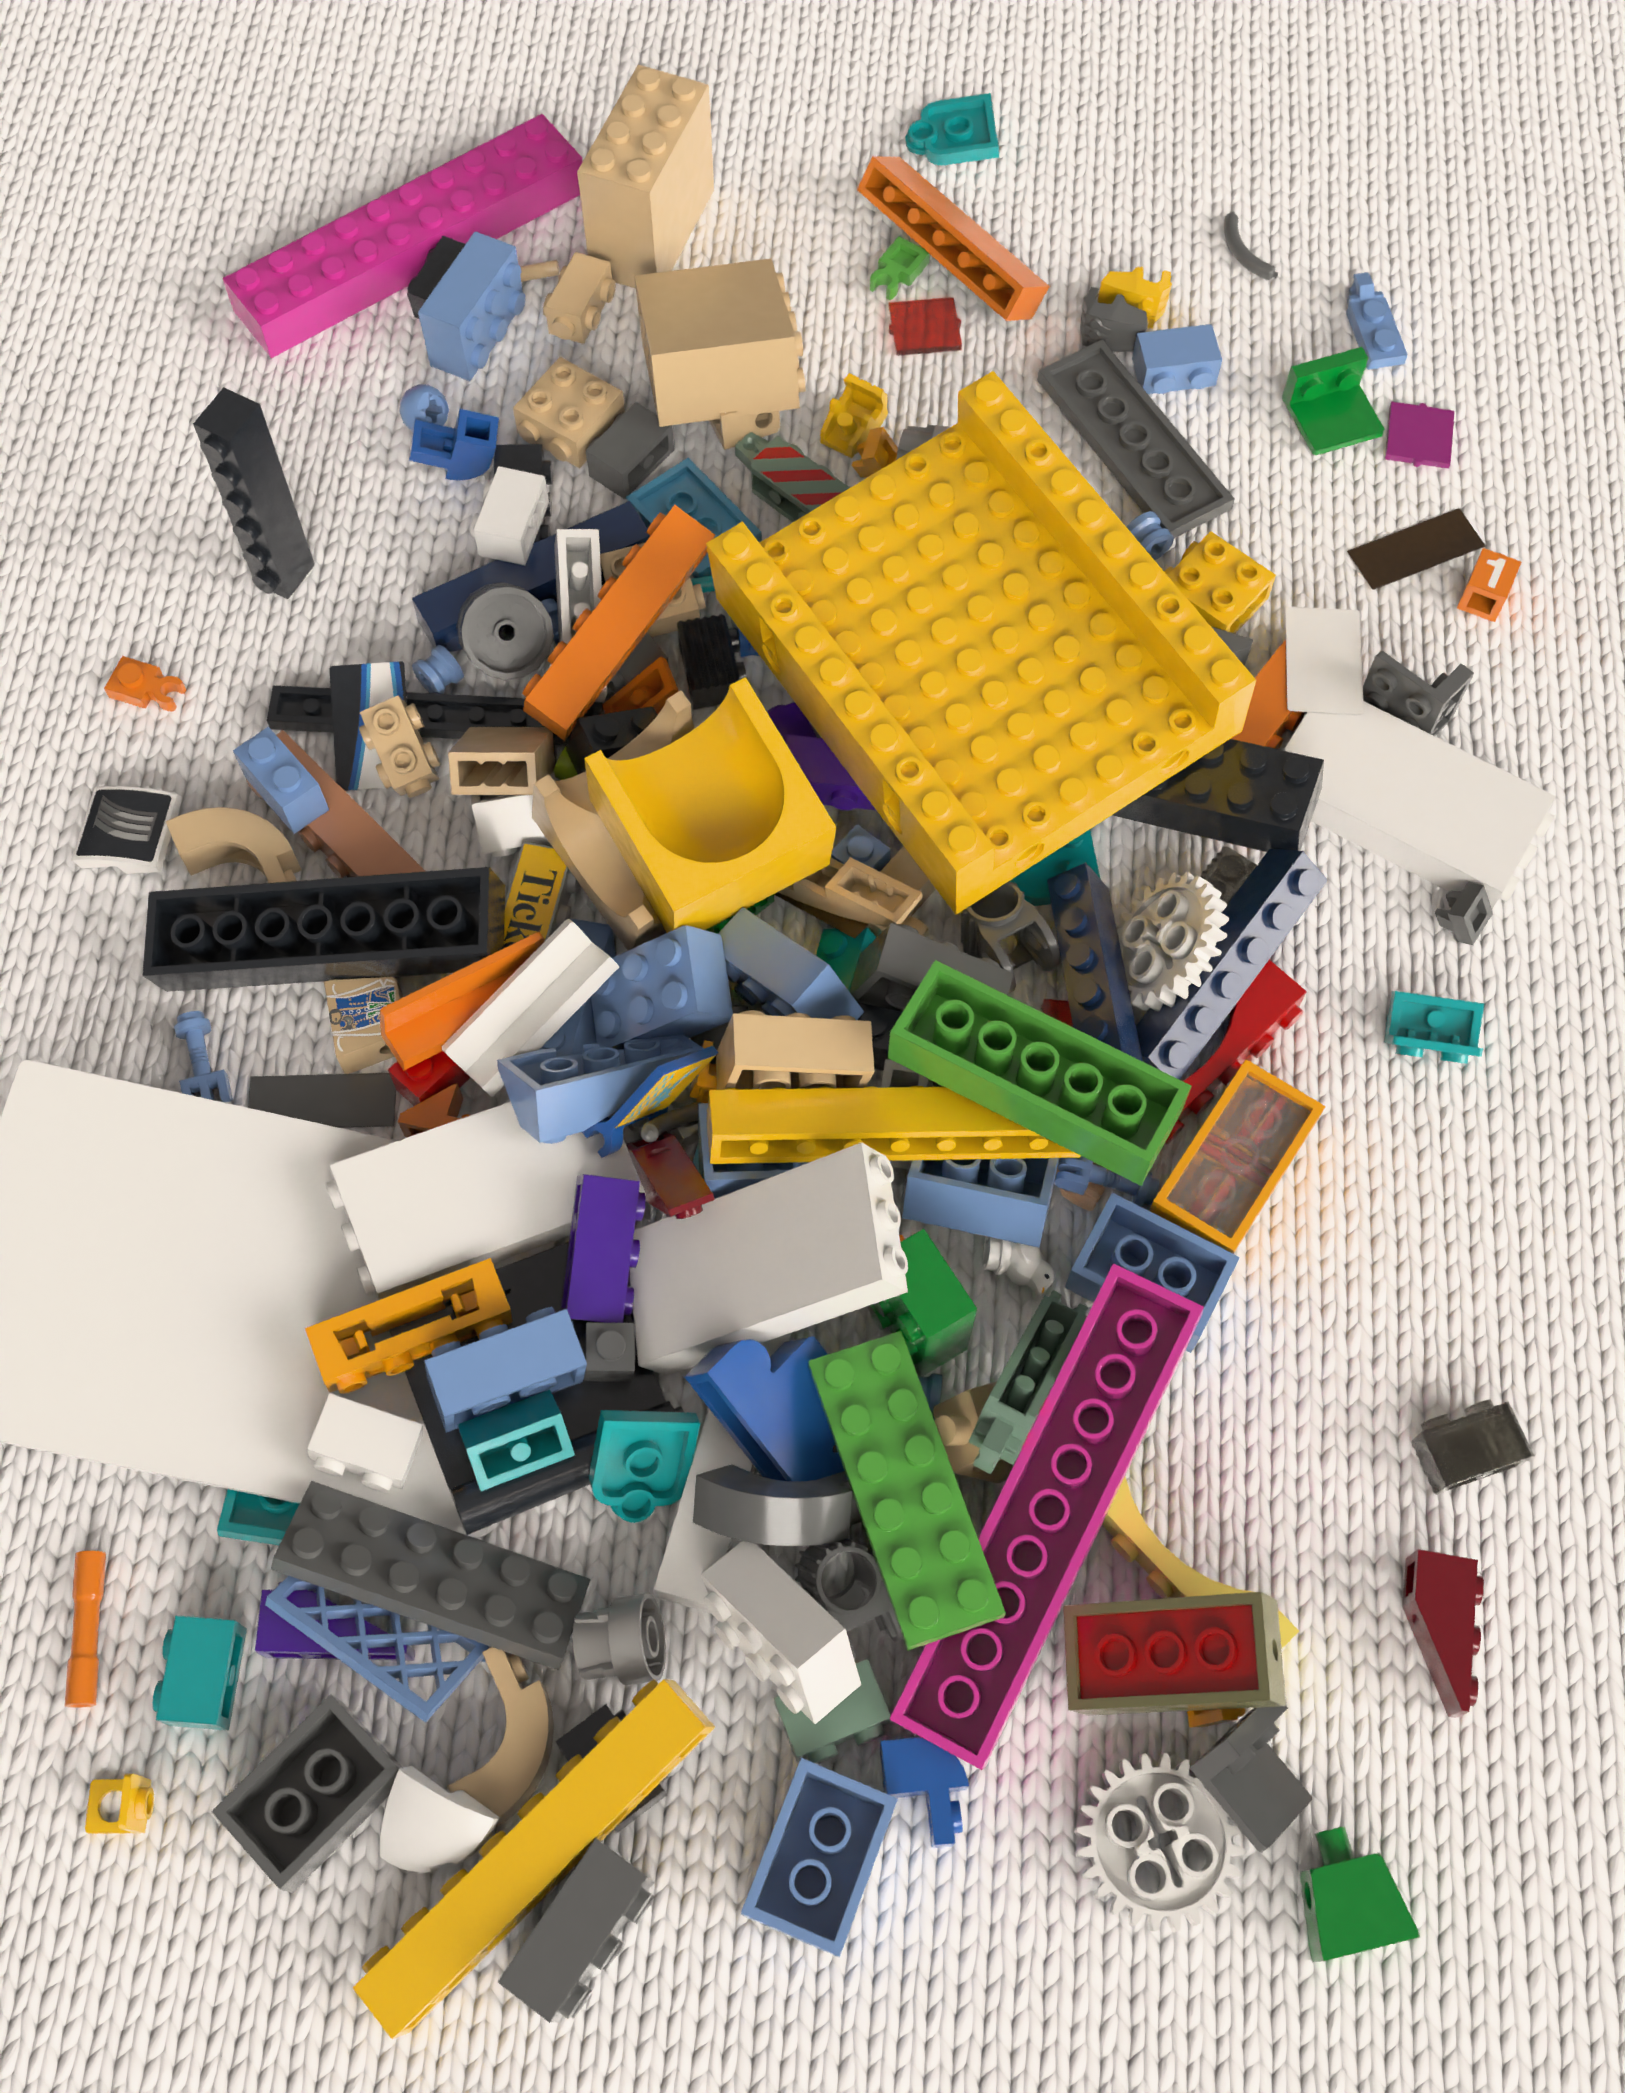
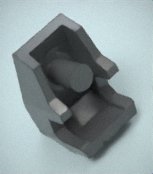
[1080,287,1148,352]

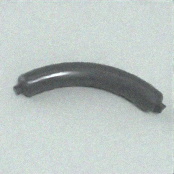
[1224,211,1278,280]
[641,1102,703,1142]

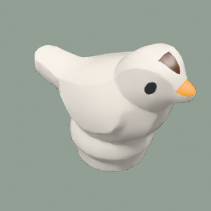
[982,1236,1055,1295]

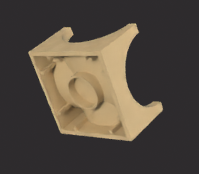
[531,691,695,951]

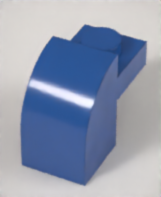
[409,409,499,480]
[879,1738,969,1849]

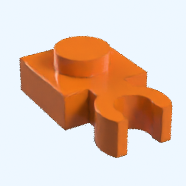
[104,656,186,711]

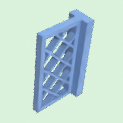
[265,1576,491,1723]

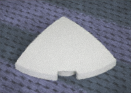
[379,1766,500,1873]

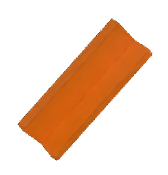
[380,932,545,1070]

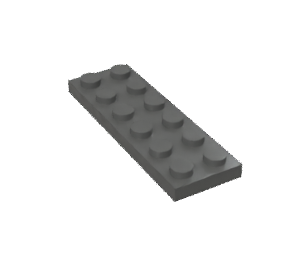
[1037,340,1235,538]
[271,1481,591,1670]

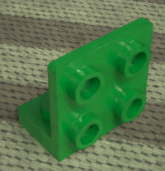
[1282,347,1385,455]

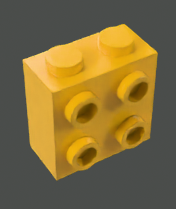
[1164,531,1276,634]

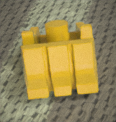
[1097,266,1172,329]
[820,373,888,459]

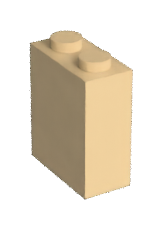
[448,727,555,795]

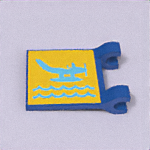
[583,1046,719,1158]

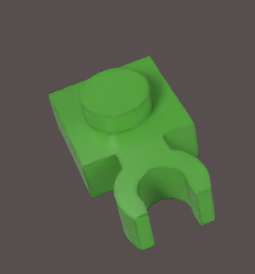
[870,236,930,301]

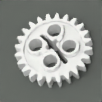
[1117,872,1229,1011]
[1074,1753,1245,1932]

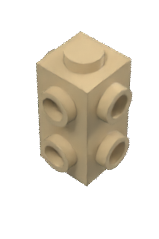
[543,252,616,344]
[359,695,441,797]

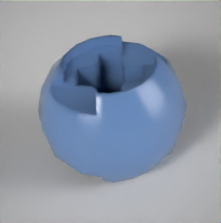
[399,384,449,431]

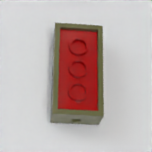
[1063,1592,1286,1716]

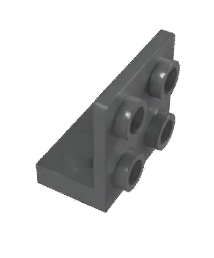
[1363,651,1474,736]
[1190,1706,1312,1853]

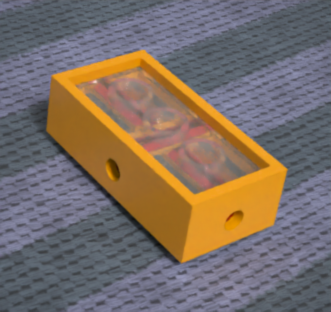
[1149,1059,1326,1254]

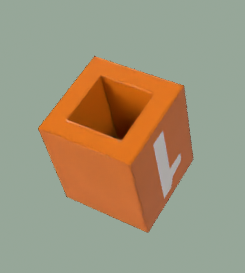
[1457,548,1521,622]

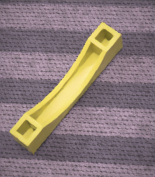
[1102,1477,1299,1649]

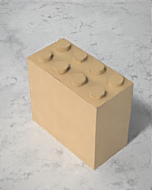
[577,65,714,289]
[634,258,805,427]

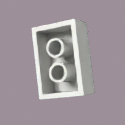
[701,1541,861,1724]

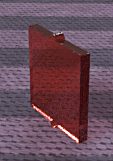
[888,297,962,356]

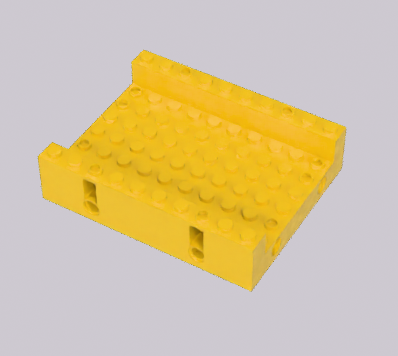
[706,371,1256,915]

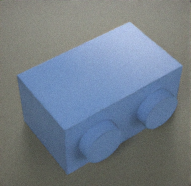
[1132,324,1222,394]
[233,726,329,834]

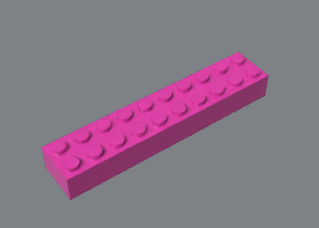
[222,114,583,358]
[889,1263,1204,1770]

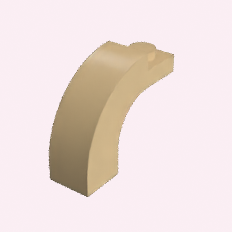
[165,807,301,883]
[447,1647,554,1828]

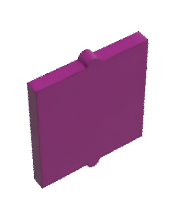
[1385,401,1455,469]

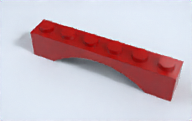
[1165,959,1307,1145]

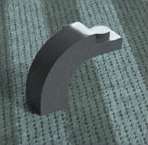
[693,1464,862,1546]

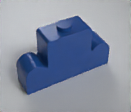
[685,1337,845,1482]

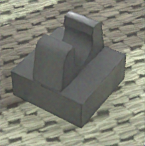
[1435,882,1493,945]

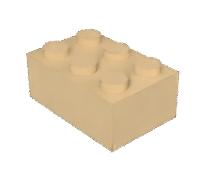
[716,1010,875,1090]

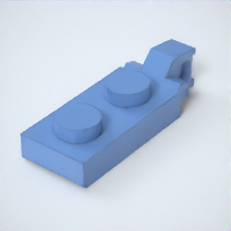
[1346,272,1408,370]

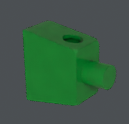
[1300,1826,1420,1962]

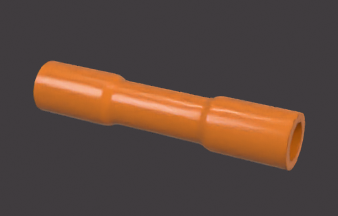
[64,1551,106,1708]

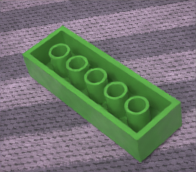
[888,960,1191,1186]

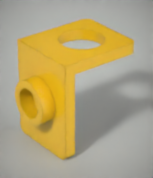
[85,1774,154,1834]

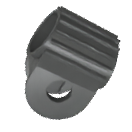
[961,881,1061,994]
[795,1538,903,1658]

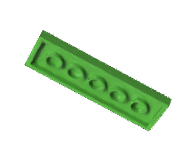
[808,1331,1006,1651]

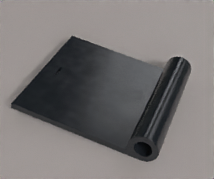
[389,1242,684,1535]

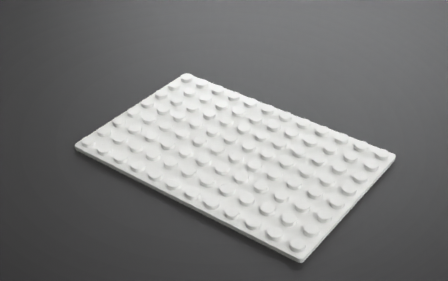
[0,1060,555,1539]

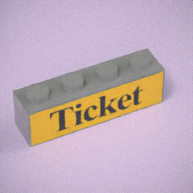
[504,842,580,948]

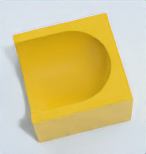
[585,677,837,933]

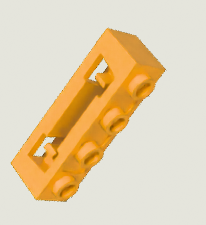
[305,1258,513,1394]

